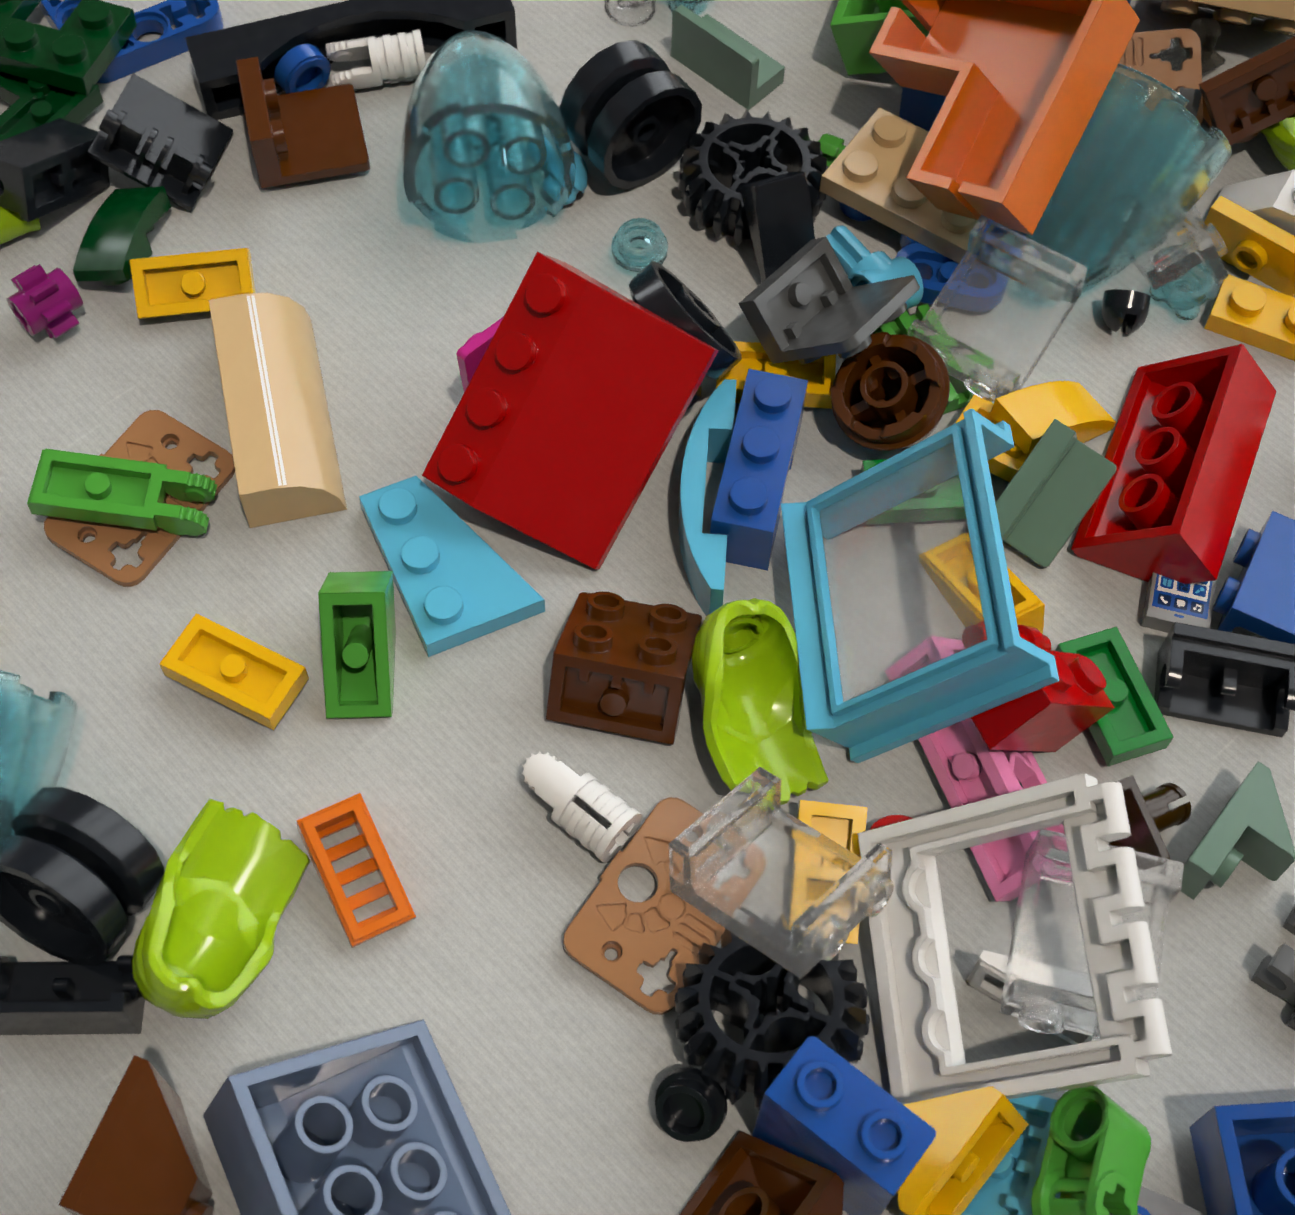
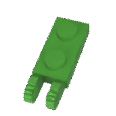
[27,448,217,537]

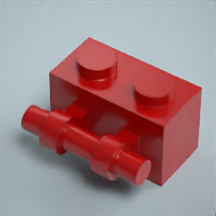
[963,621,1115,752]

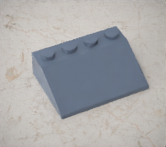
[203,1019,511,1215]

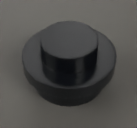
[655,1067,727,1142]

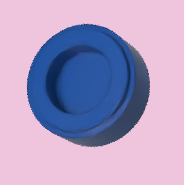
[274,44,331,94]

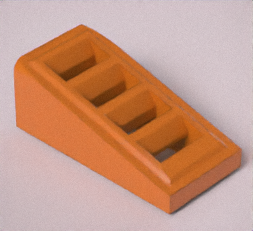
[297,793,416,948]

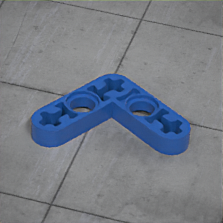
[39,0,224,84]

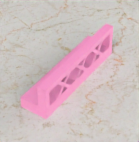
[886,636,1072,902]

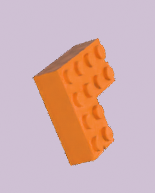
[869,0,1140,235]

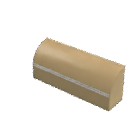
[209,293,347,528]

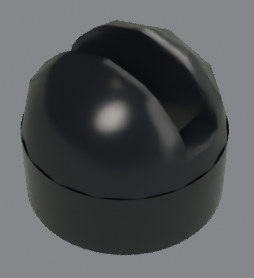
[1101,289,1151,334]

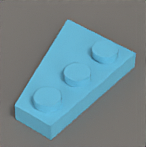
[359,476,545,657]

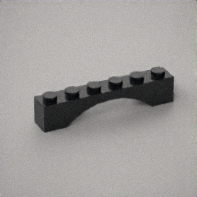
[185,0,517,121]

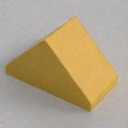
[898,1086,1029,1215]

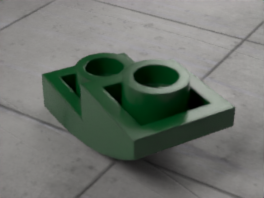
[73,187,171,286]

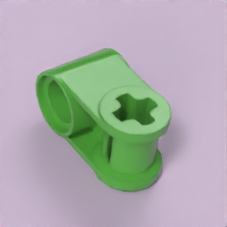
[1031,1086,1151,1215]

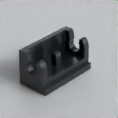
[0,118,110,222]
[1154,622,1295,738]
[0,955,145,1035]

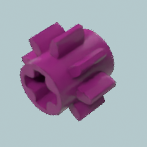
[7,264,83,338]

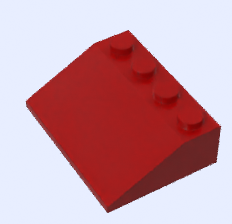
[422,252,719,570]

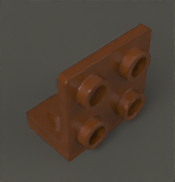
[1199,36,1295,148]
[236,57,370,188]
[546,591,702,745]

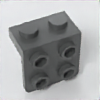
[738,237,920,364]

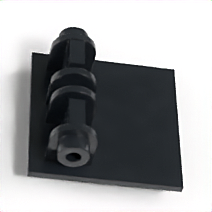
[86,73,234,211]

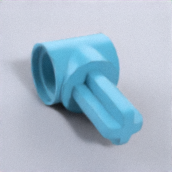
[826,225,923,310]

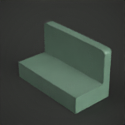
[671,5,785,110]
[996,419,1117,568]

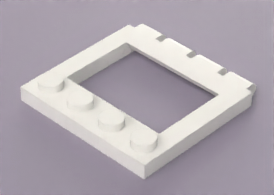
[858,773,1172,1104]

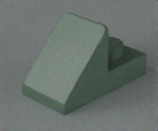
[1170,761,1295,900]

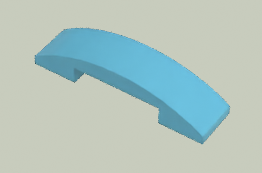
[678,379,737,616]

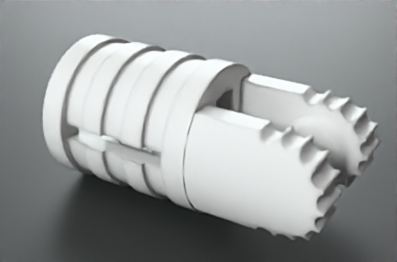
[325,29,428,90]
[521,751,642,863]

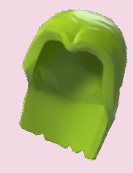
[691,598,829,806]
[132,799,310,1019]

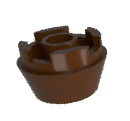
[830,332,950,450]

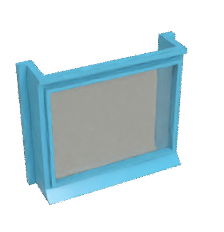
[781,408,1059,763]

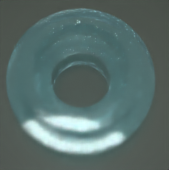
[612,218,668,272]

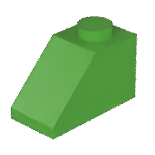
[318,571,396,718]

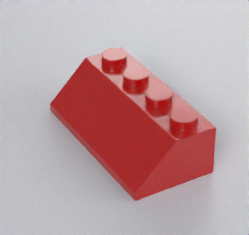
[1071,344,1277,584]

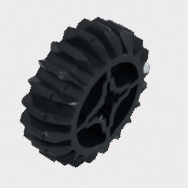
[678,109,828,247]
[675,918,870,1110]

